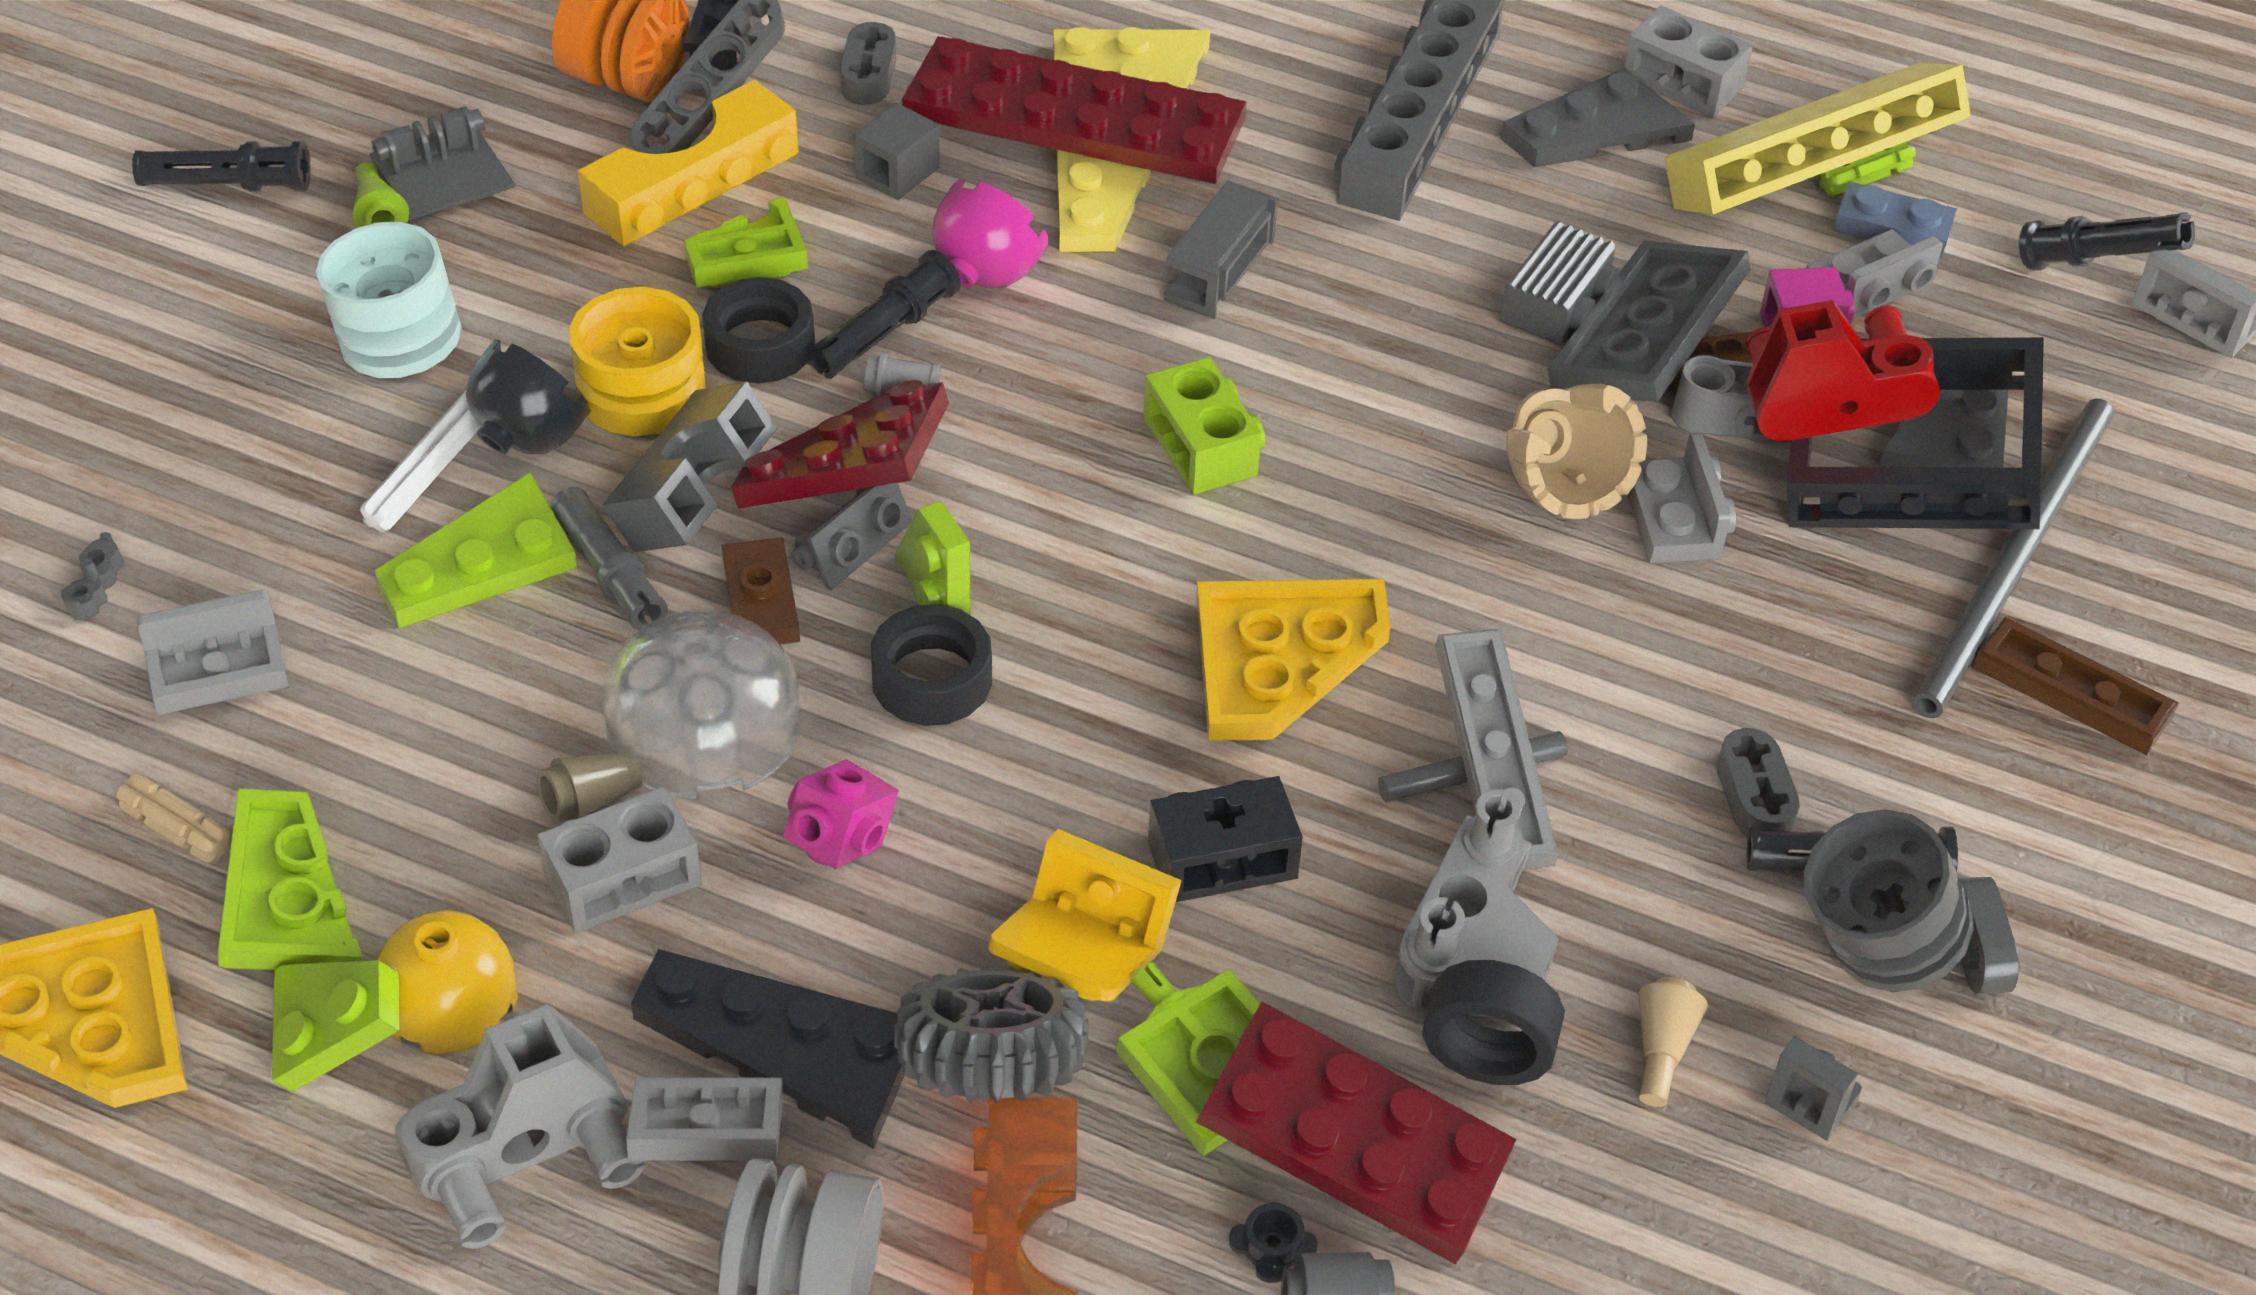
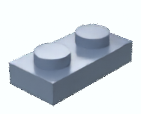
[1833,181,1957,258]

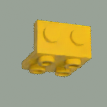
[988,829,1182,1001]

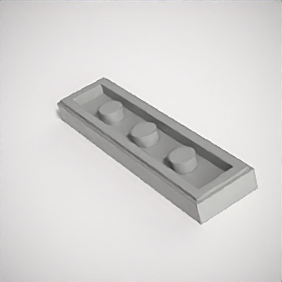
[1435,628,1559,870]

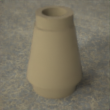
[537,750,643,821]

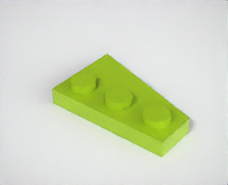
[218,788,363,970]

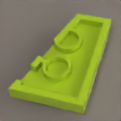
[375,472,577,629]

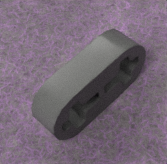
[841,22,896,105]
[1717,728,1800,837]
[1959,877,2019,994]

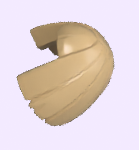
[1506,384,1647,519]

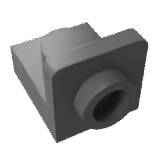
[1765,1036,1862,1141]

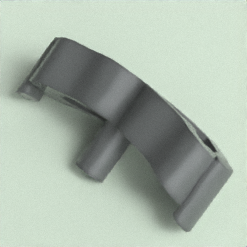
[61,532,124,621]

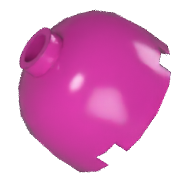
[932,179,1048,288]

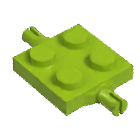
[1116,962,1260,1157]

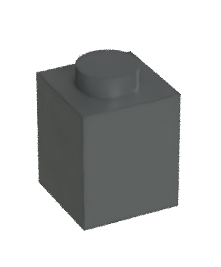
[854,103,940,200]

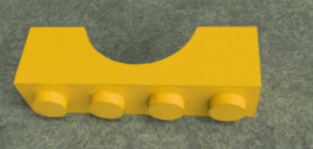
[578,79,798,247]

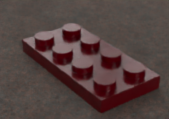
[1196,1001,1517,1265]

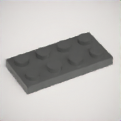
[1547,241,1751,402]

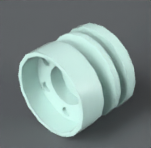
[316,222,462,378]

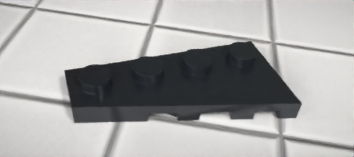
[631,949,904,1149]

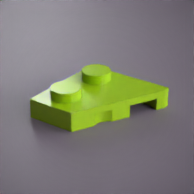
[684,197,809,288]
[895,501,970,615]
[272,960,400,1092]

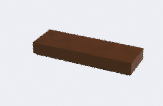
[1973,617,2179,755]

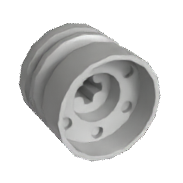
[718,1158,883,1295]

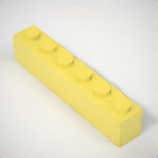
[1664,62,1971,214]

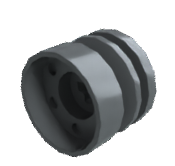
[1803,809,1974,992]

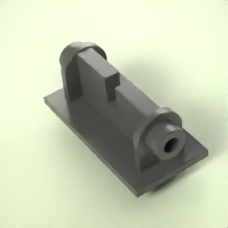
[791,483,912,590]

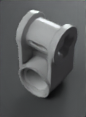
[1671,356,1772,441]

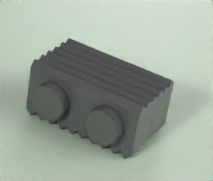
[1500,221,1619,346]

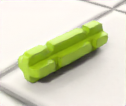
[1818,141,1916,198]

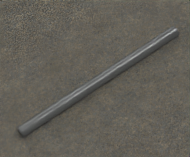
[1912,398,2114,718]

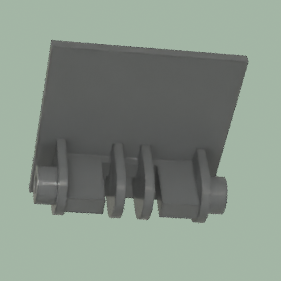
[369,106,515,221]

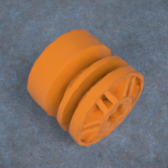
[551,0,690,103]

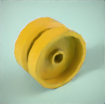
[569,286,706,437]

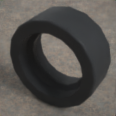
[702,277,815,384]
[871,604,992,726]
[1422,960,1565,1085]

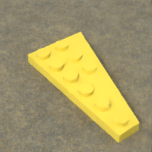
[1053,27,1210,252]

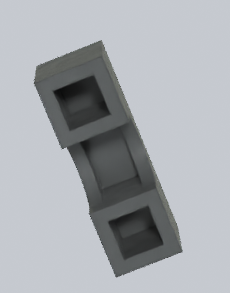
[602,381,778,552]

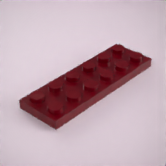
[902,36,1247,184]

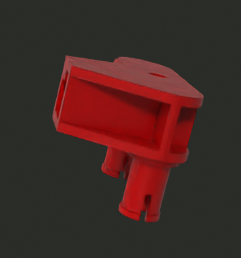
[1745,300,1940,441]

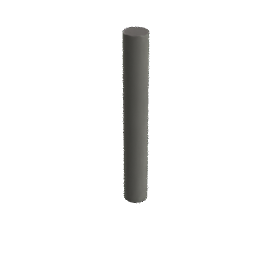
[1378,731,1567,802]

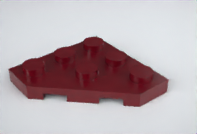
[731,380,949,509]

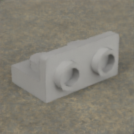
[1806,229,1943,318]
[2132,250,2256,358]
[1628,433,1736,564]
[626,1078,784,1161]

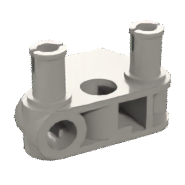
[1394,788,1559,1019]
[395,1004,645,1249]

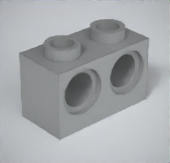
[1623,5,1753,118]
[538,786,702,934]

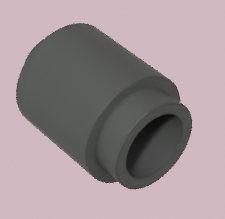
[1281,1252,1395,1295]

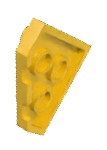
[1196,579,1391,741]
[0,908,188,1108]

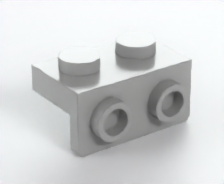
[136,590,289,715]

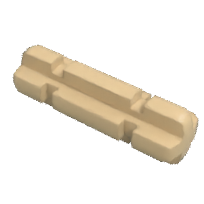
[115,774,232,864]

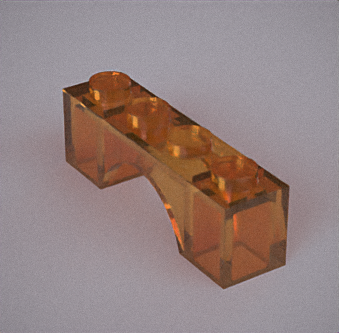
[971,1098,1078,1295]

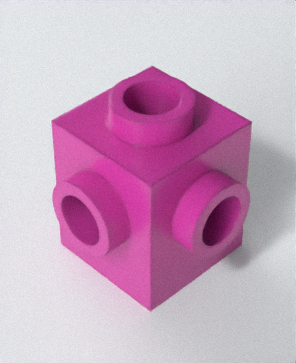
[783,759,899,869]

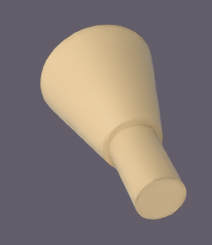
[1638,977,1708,1107]

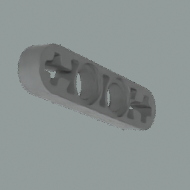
[630,0,785,154]

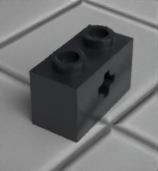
[1148,776,1303,903]

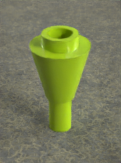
[352,162,409,228]

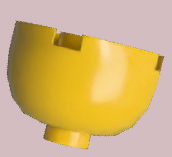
[377,910,518,1054]

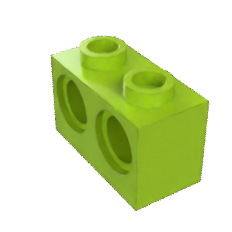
[1143,357,1266,495]

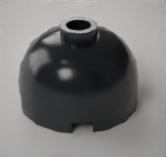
[466,339,591,455]

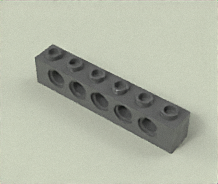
[1333,0,1504,221]

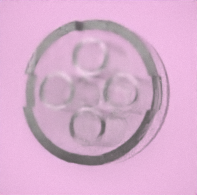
[602,609,801,799]

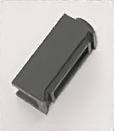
[1164,180,1278,319]

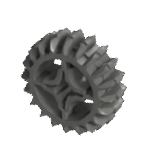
[894,965,1089,1104]

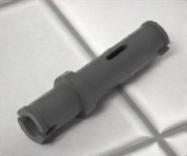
[551,487,668,630]

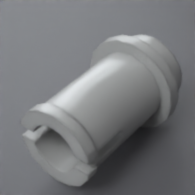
[864,351,940,397]

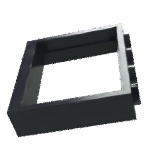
[1787,337,2044,529]

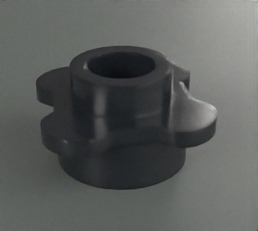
[1229,1203,1318,1283]

